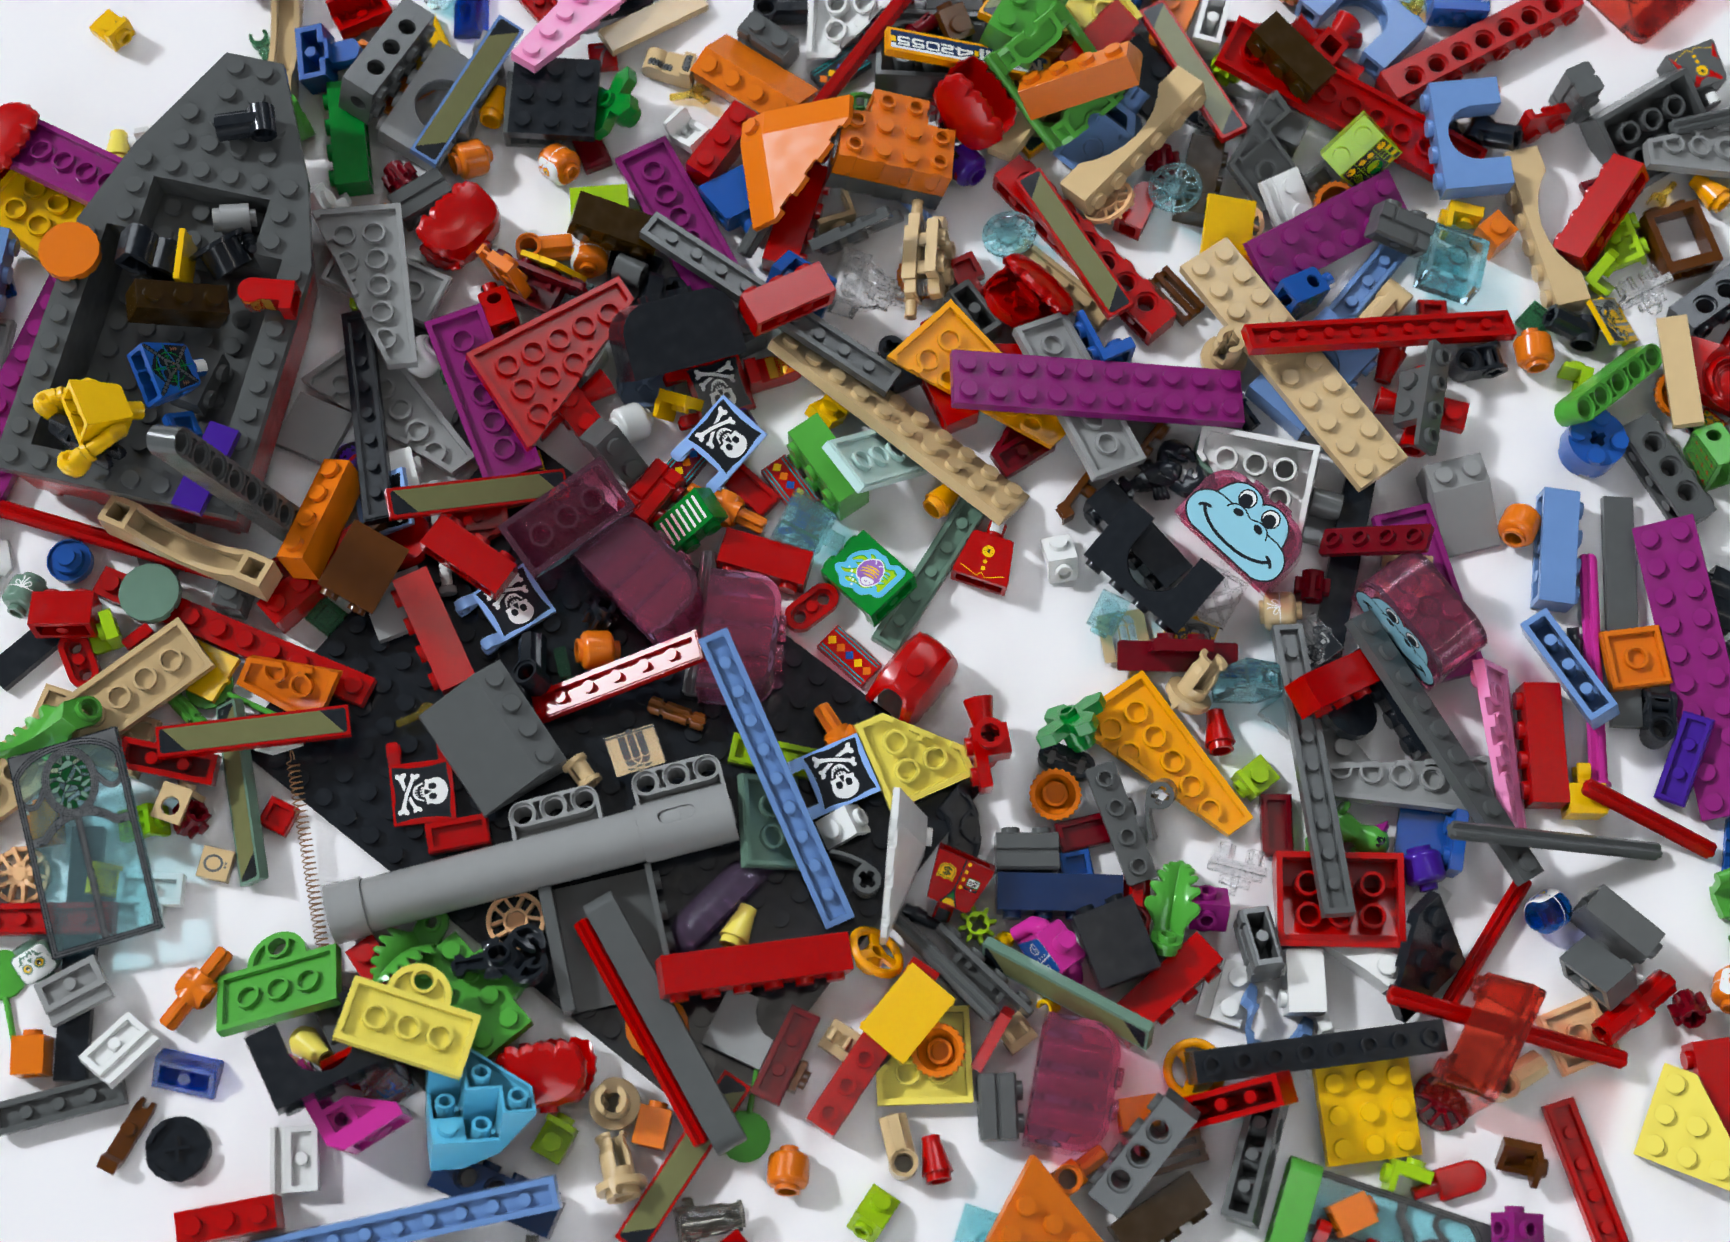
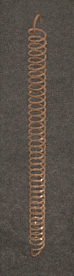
[286,750,329,948]

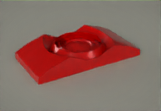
[1691,336,1730,418]

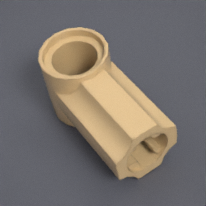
[1358,278,1414,318]
[1483,1049,1550,1103]
[878,1112,919,1181]

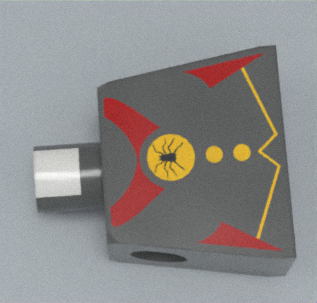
[1656,39,1727,110]

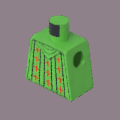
[1683,422,1730,492]

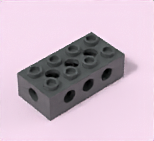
[338,0,435,125]

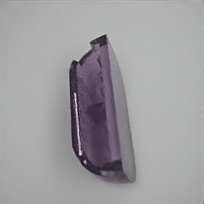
[671,859,773,953]

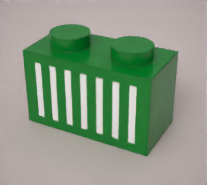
[653,487,729,554]

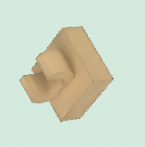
[1000,1011,1038,1056]
[818,1018,861,1063]

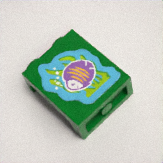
[820,530,917,628]

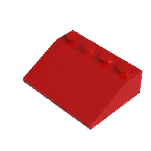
[1272,851,1406,949]

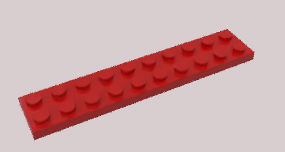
[1213,15,1488,199]

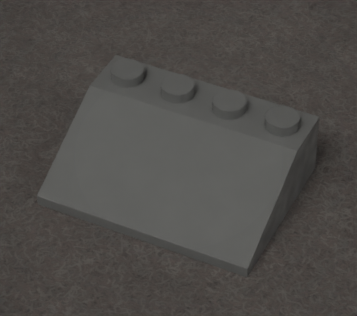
[874,9,988,99]
[1578,67,1713,189]
[419,659,567,818]

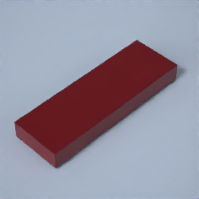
[750,1004,821,1107]

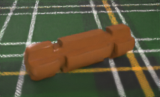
[647,696,707,731]

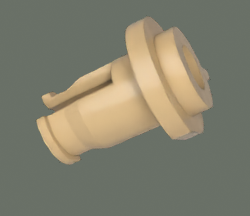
[1200,325,1248,374]
[1165,648,1228,715]
[589,1077,641,1131]
[595,1130,648,1204]

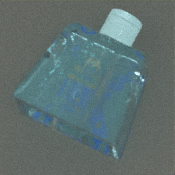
[770,487,846,556]
[1211,657,1283,704]

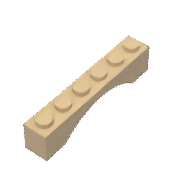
[268,0,304,100]
[1060,65,1206,216]
[1502,146,1591,312]
[97,495,283,602]

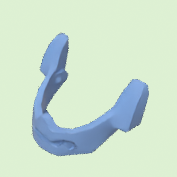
[1240,983,1313,1044]

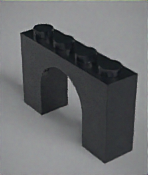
[1083,499,1225,633]
[244,989,398,1116]

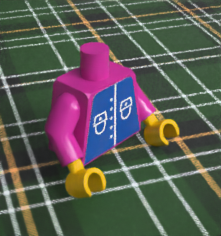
[993,916,1086,1018]

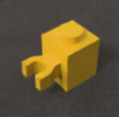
[1561,763,1610,820]

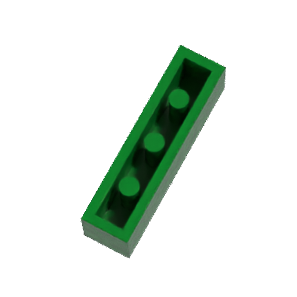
[322,81,374,197]

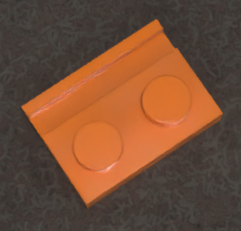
[476,243,533,300]

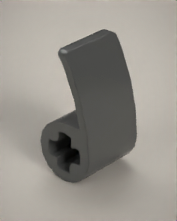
[611,253,649,302]
[1301,487,1344,547]
[1145,778,1178,841]
[828,849,881,899]

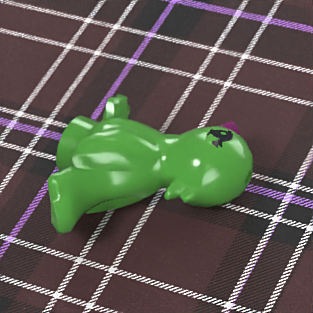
[1305,801,1389,853]

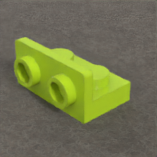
[1603,212,1651,272]

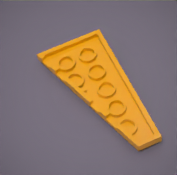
[886,299,1066,449]
[1094,670,1254,837]

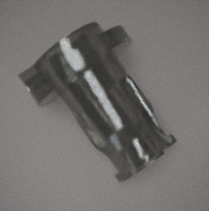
[673,1196,746,1242]

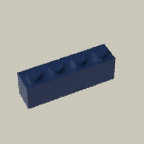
[995,872,1123,921]

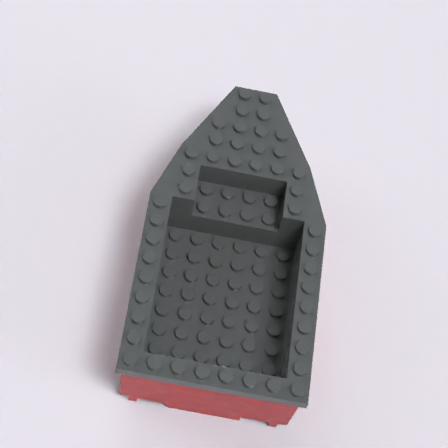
[0,52,318,534]

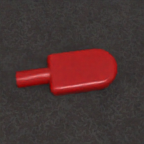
[1410,1160,1487,1202]

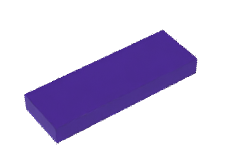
[171,420,241,517]
[1654,711,1716,808]

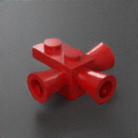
[1291,10,1365,79]
[1372,365,1470,457]
[539,368,616,446]
[963,695,1012,795]

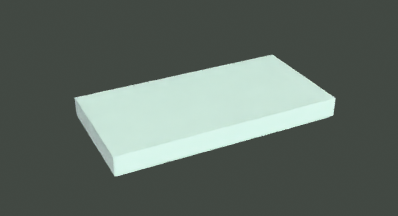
[821,429,928,494]

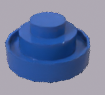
[47,539,94,584]

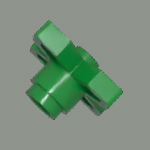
[595,66,641,141]
[1036,692,1107,753]

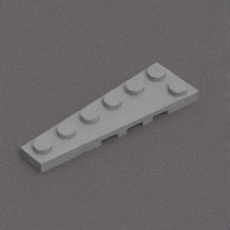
[1329,756,1494,816]

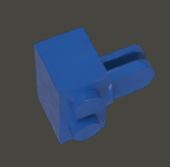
[295,23,363,95]

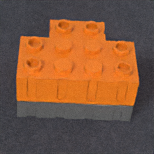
[825,88,956,210]

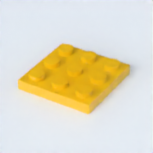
[0,169,86,263]
[1312,1057,1423,1167]

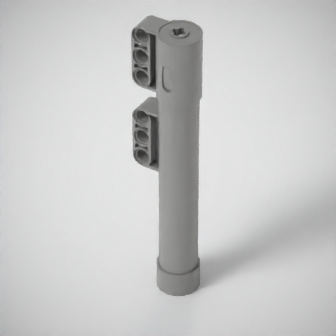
[322,754,740,944]

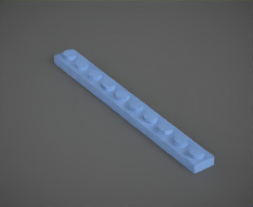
[698,627,855,929]
[246,1174,563,1242]

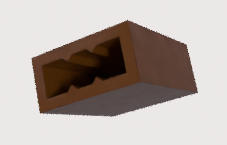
[317,519,409,617]

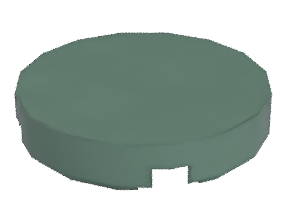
[118,563,182,624]

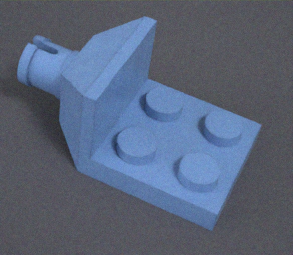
[1053,86,1151,170]

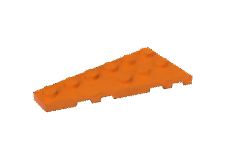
[984,1154,1104,1242]

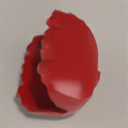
[933,56,1018,150]
[0,102,40,181]
[415,181,501,271]
[982,253,1074,329]
[866,632,958,725]
[494,1037,597,1113]

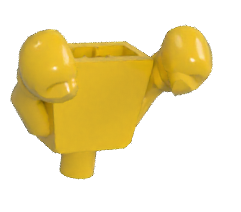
[33,378,145,478]

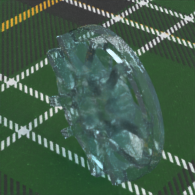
[1148,163,1203,214]
[982,211,1036,259]

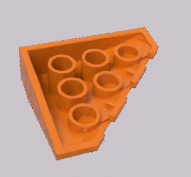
[740,94,854,232]

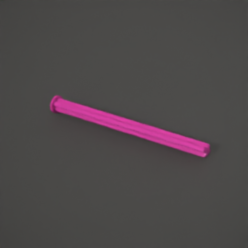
[1579,554,1612,788]

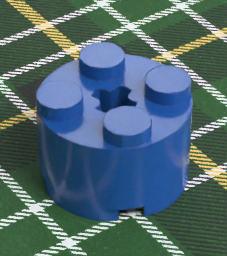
[1558,410,1629,478]

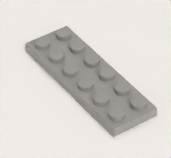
[1012,312,1147,482]

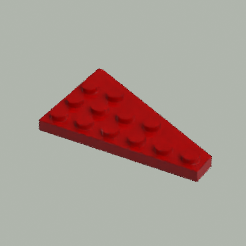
[466,276,634,452]

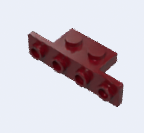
[488,248,588,314]
[1318,523,1435,557]
[1117,633,1238,674]

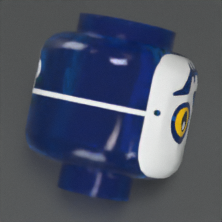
[1524,888,1573,935]

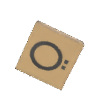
[196,845,236,884]

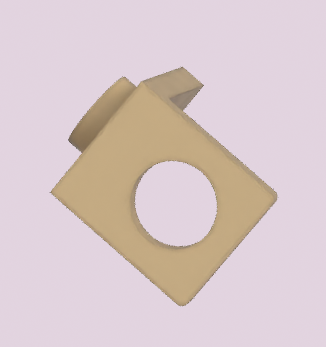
[817,189,856,235]
[150,780,206,826]

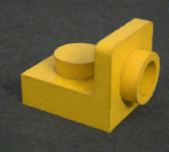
[89,8,136,52]
[1437,200,1485,237]
[652,388,704,422]
[804,394,849,430]

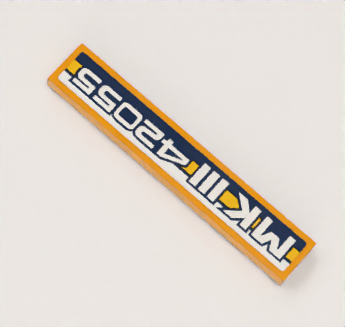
[884,26,1050,81]

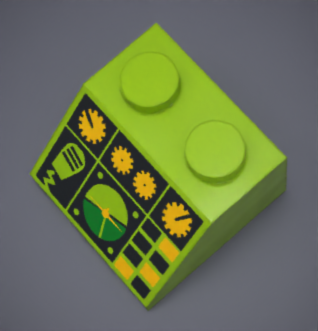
[1320,110,1403,187]

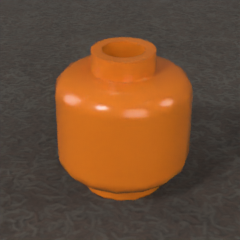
[448,138,493,180]
[1513,328,1555,373]
[1497,503,1541,548]
[574,630,621,670]
[767,1145,810,1196]

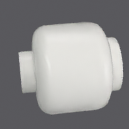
[406,334,440,378]
[608,402,654,444]

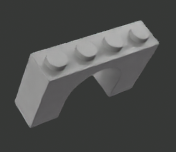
[376,40,498,172]

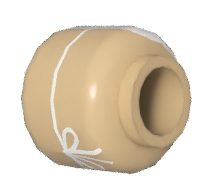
[1259,592,1303,631]

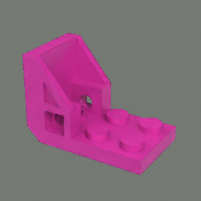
[290,1054,414,1154]

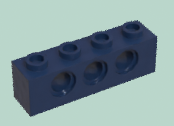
[427,1159,566,1239]

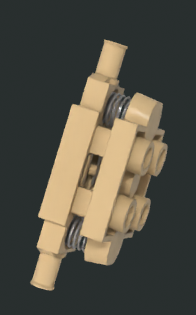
[901,199,956,320]

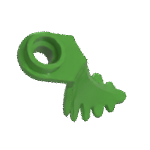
[0,696,102,764]
[1144,860,1201,957]
[370,913,450,983]

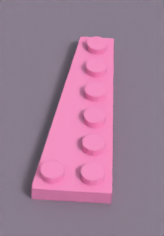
[511,0,627,73]
[1470,658,1527,828]

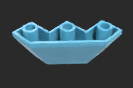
[425,1048,536,1171]

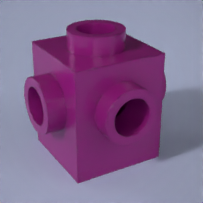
[1188,885,1231,932]
[1491,1206,1544,1242]

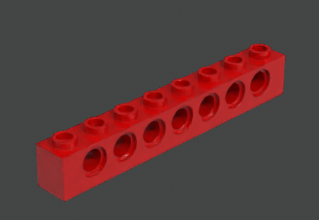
[1373,0,1584,107]
[992,154,1177,346]

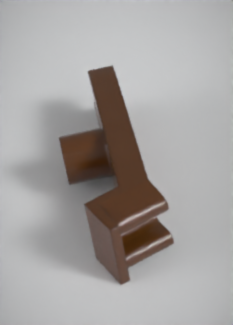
[1056,472,1097,525]
[96,1096,157,1175]

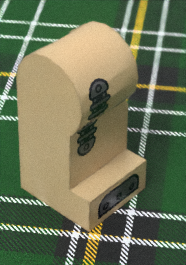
[641,47,697,90]

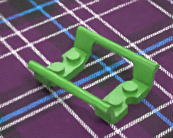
[983,0,1125,152]

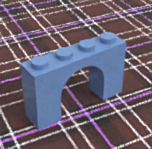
[1294,0,1428,80]
[1420,76,1515,200]
[1245,306,1380,441]

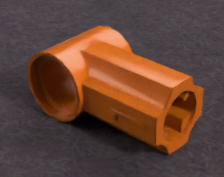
[515,232,573,266]

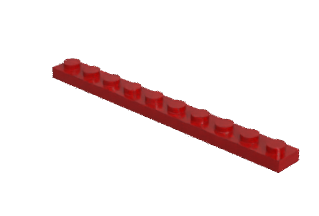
[1241,310,1517,356]
[92,566,378,709]

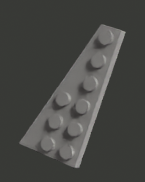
[1642,123,1730,179]
[311,203,418,370]
[301,348,476,477]

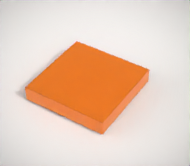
[1599,625,1673,692]

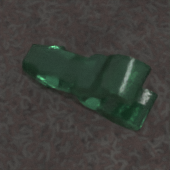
[249,29,270,61]

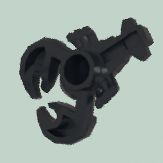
[1118,439,1207,501]
[451,924,549,989]

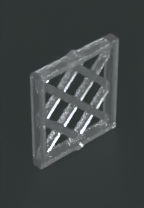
[1194,560,1249,630]

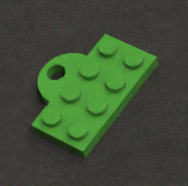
[216,931,342,1038]
[414,931,534,1060]

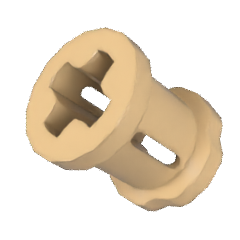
[562,752,602,788]

